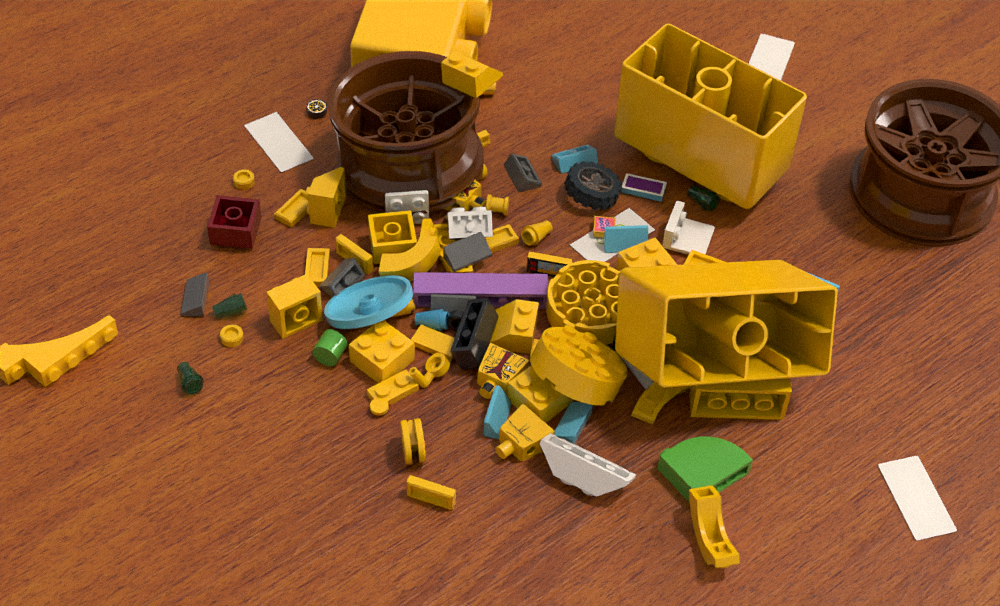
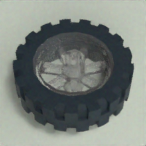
[564,161,622,210]

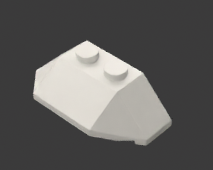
[540,433,636,496]

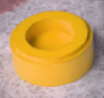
[233,170,255,190]
[220,325,244,347]

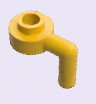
[409,353,450,388]

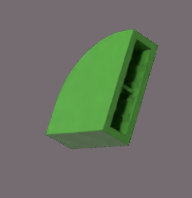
[657,437,753,503]

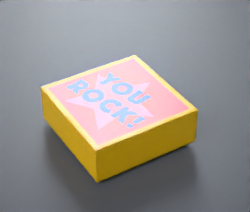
[593,216,616,238]

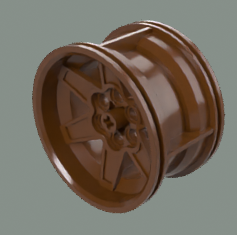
[328,51,484,215]
[849,79,1000,247]

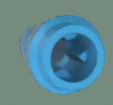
[415,309,449,331]

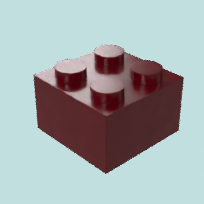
[207,195,262,249]

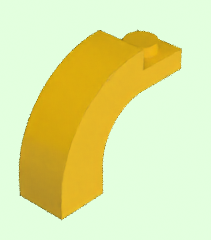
[379,219,441,281]
[689,485,740,568]

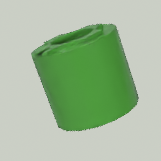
[312,329,348,366]

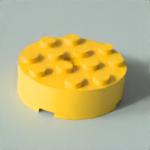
[546,260,621,345]
[530,325,627,405]

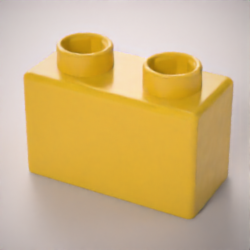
[351,0,492,68]
[614,24,807,209]
[615,260,838,388]

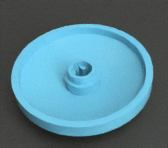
[324,275,413,329]

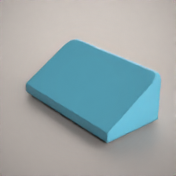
[551,145,598,173]
[603,225,648,253]
[483,385,512,439]
[554,402,593,444]

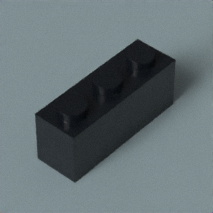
[450,298,499,369]

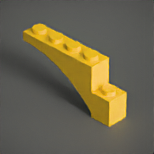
[0,315,118,387]

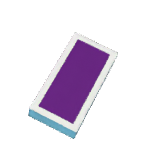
[621,173,667,202]

